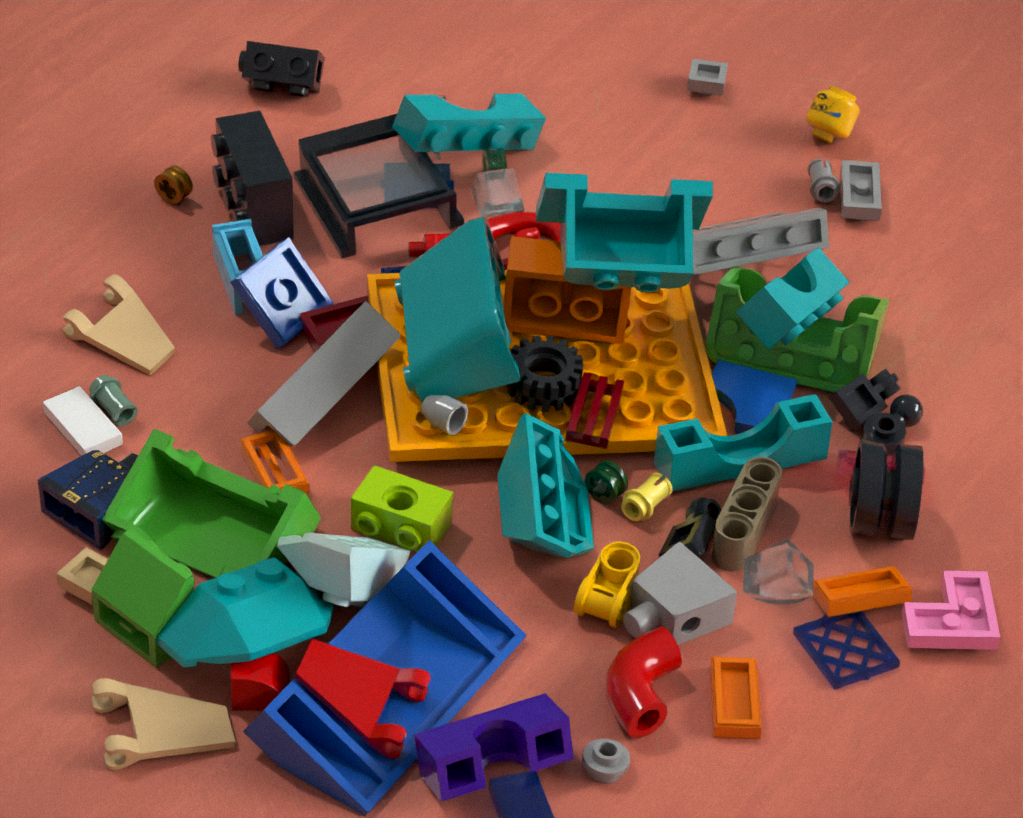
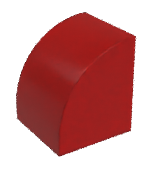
[231,652,290,711]

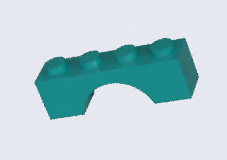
[392,94,546,152]
[736,247,850,350]
[654,394,833,492]

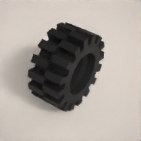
[506,335,584,412]

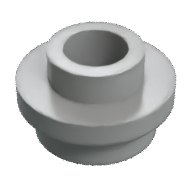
[582,739,630,783]

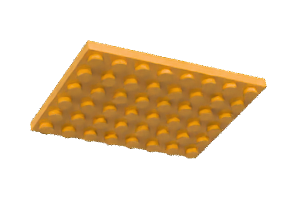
[366,270,727,462]

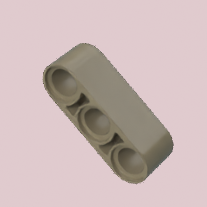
[711,457,782,571]

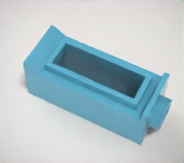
[212,219,263,315]

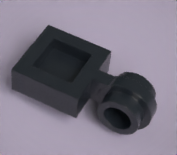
[829,369,901,431]
[658,497,721,558]

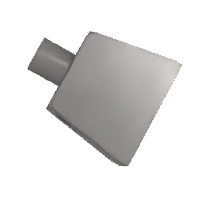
[623,542,737,645]

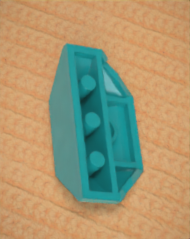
[497,413,594,558]
[157,557,335,667]

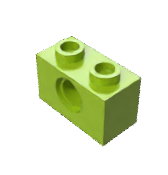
[351,465,453,552]

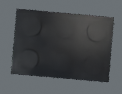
[211,110,294,246]

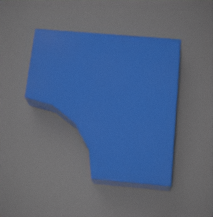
[712,359,797,434]

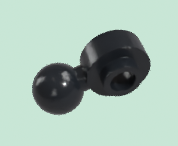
[862,394,923,456]

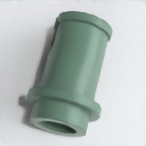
[89,375,138,426]

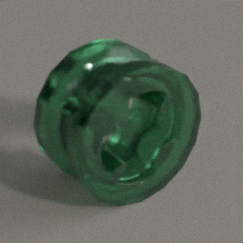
[482,148,507,183]

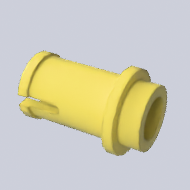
[621,473,673,521]

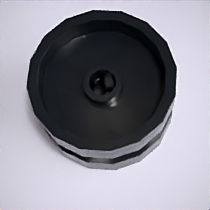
[849,440,924,540]

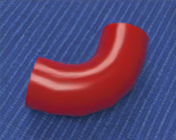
[606,626,682,738]

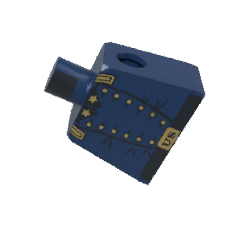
[38,450,138,550]

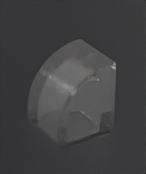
[471,168,524,218]
[743,538,814,605]

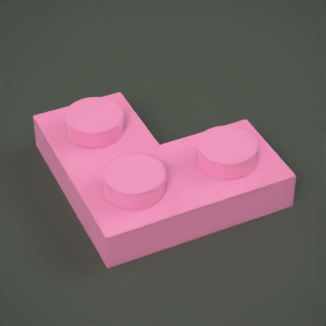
[902,571,1000,650]

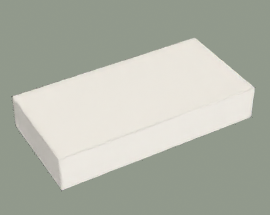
[43,386,123,456]

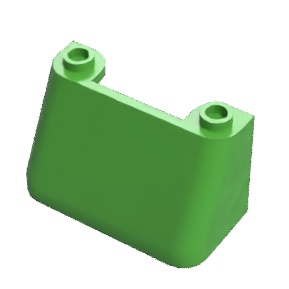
[706,266,890,392]
[102,429,322,578]

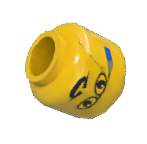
[805,86,860,143]

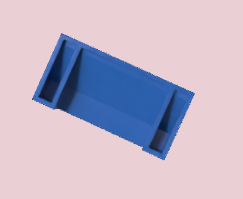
[243,540,527,816]

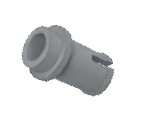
[808,158,840,203]

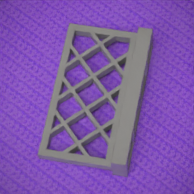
[693,208,829,275]

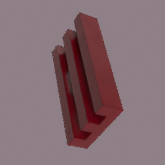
[565,372,625,449]

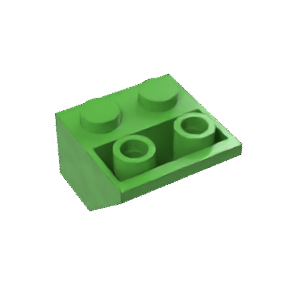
[91,529,195,668]

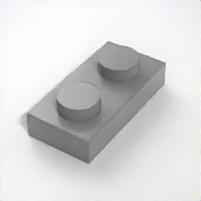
[840,160,882,221]

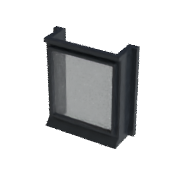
[293,114,464,258]

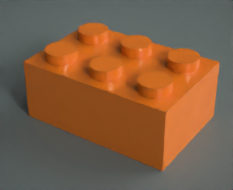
[503,236,632,344]

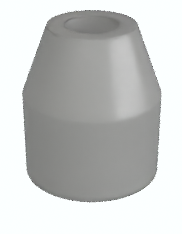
[421,395,468,435]

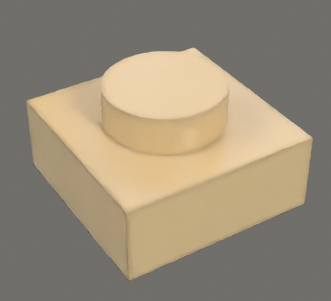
[56,547,108,605]

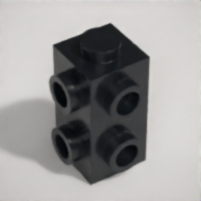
[238,41,325,97]

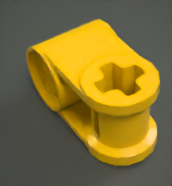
[574,541,640,629]

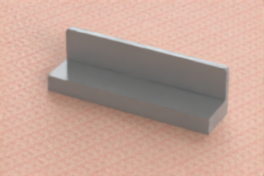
[247,301,400,447]

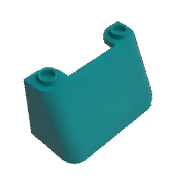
[395,216,520,404]

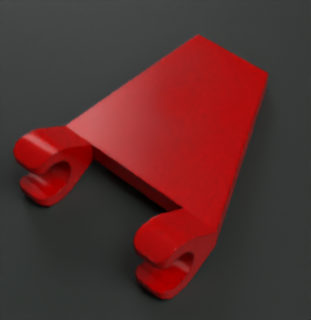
[295,639,430,759]

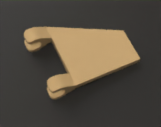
[63,274,175,376]
[92,678,236,770]

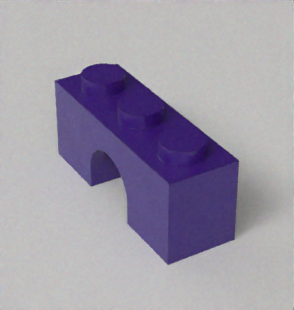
[414,693,574,802]

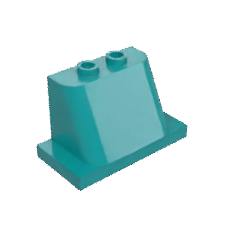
[536,173,713,292]

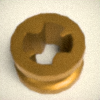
[154,165,193,204]

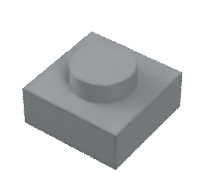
[687,59,728,96]

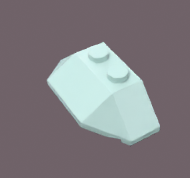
[277,532,411,607]

